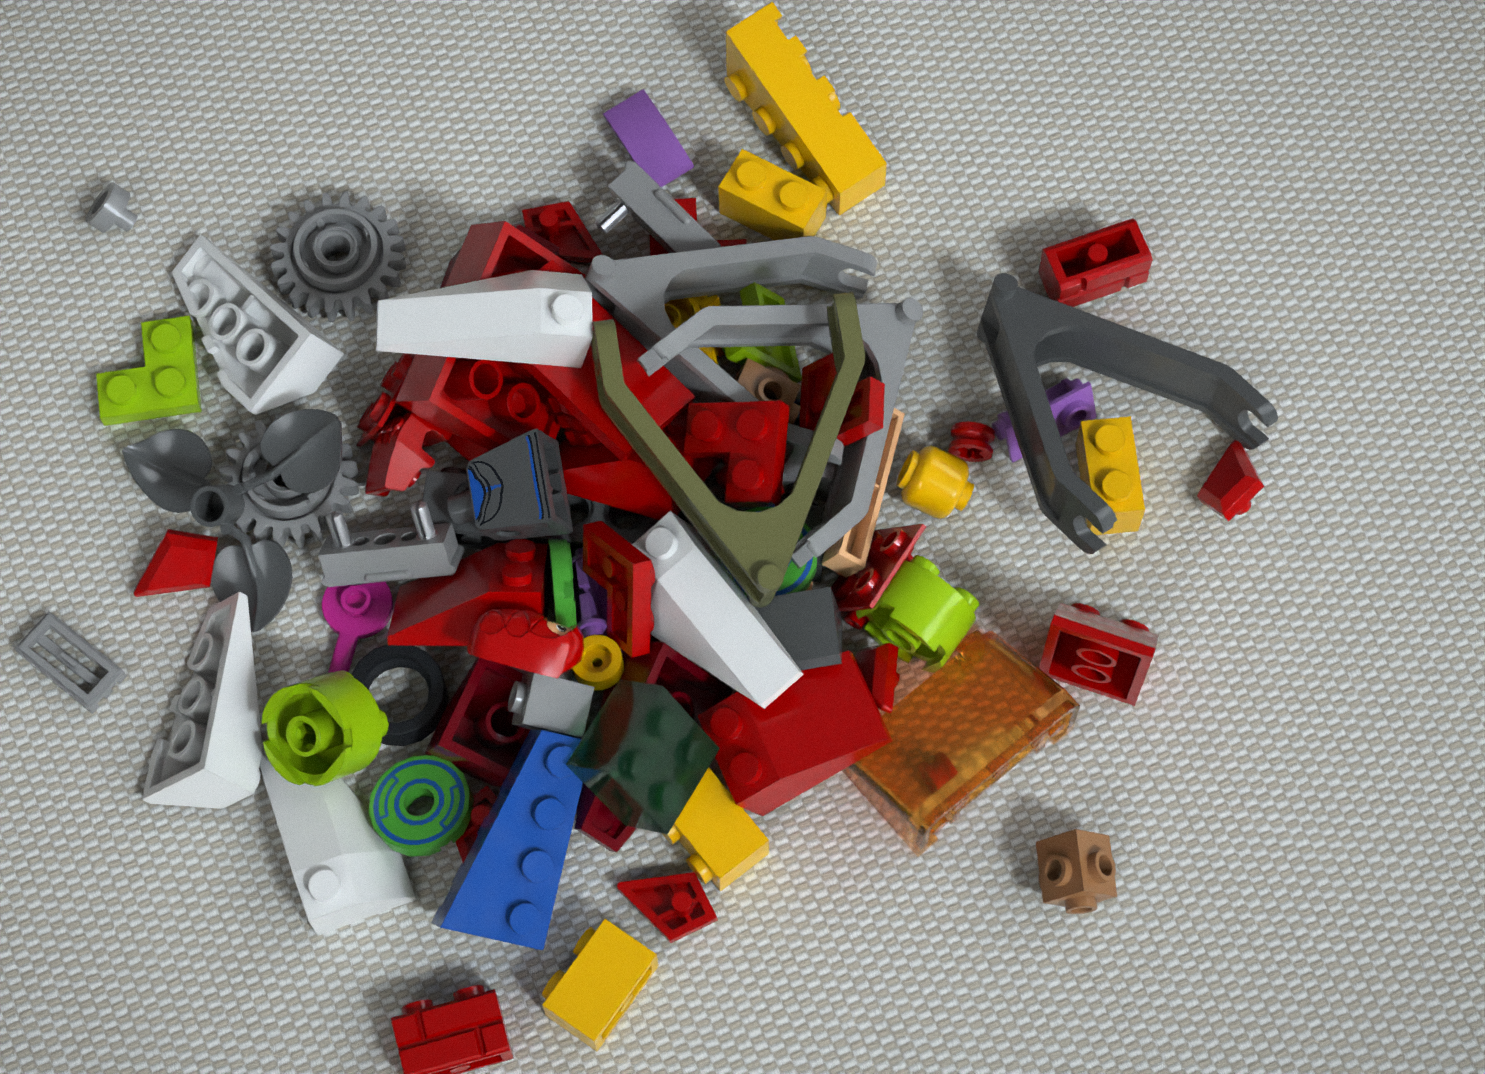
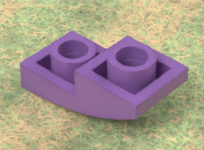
[603,89,694,187]

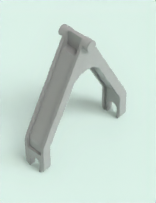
[584,236,877,483]
[637,298,923,569]

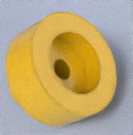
[572,635,624,690]

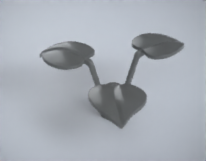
[122,409,342,632]

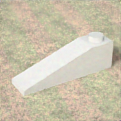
[171,234,344,415]
[376,270,593,368]
[632,511,804,709]
[142,592,263,809]
[259,742,417,936]

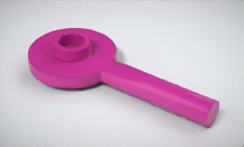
[322,582,394,673]

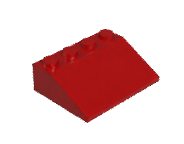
[395,221,586,450]

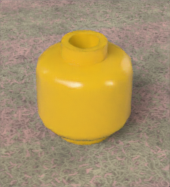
[896,445,974,519]

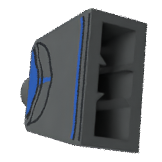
[447,429,574,541]

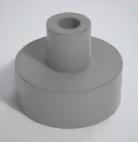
[86,182,138,233]

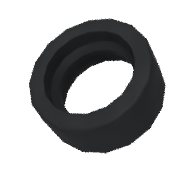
[351,644,449,746]

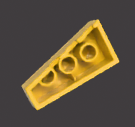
[724,2,887,216]

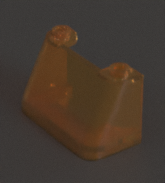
[842,630,1080,857]

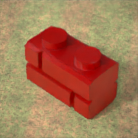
[1038,218,1153,307]
[391,985,514,1074]

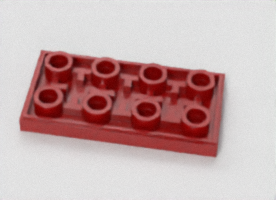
[520,259,696,462]

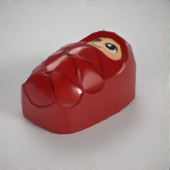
[467,608,585,679]

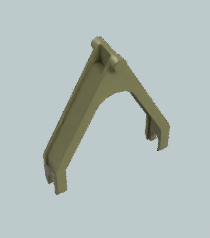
[591,292,865,608]

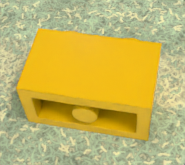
[718,149,827,240]
[1075,416,1145,535]
[654,762,769,892]
[542,919,659,1051]

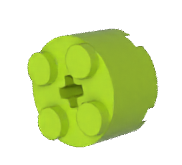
[856,555,979,673]
[261,670,389,786]

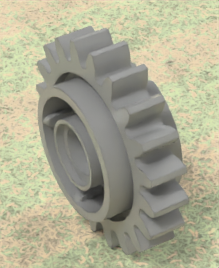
[270,192,406,323]
[219,414,359,549]

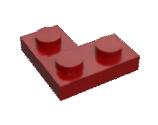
[799,352,885,447]
[684,400,790,507]
[583,521,655,658]

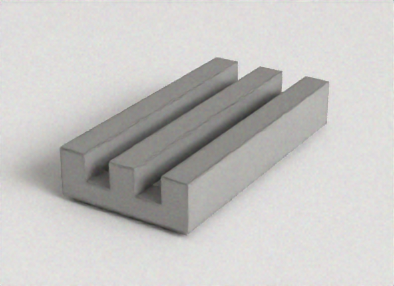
[14,611,127,714]

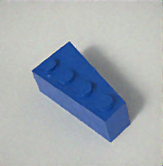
[431,729,592,950]

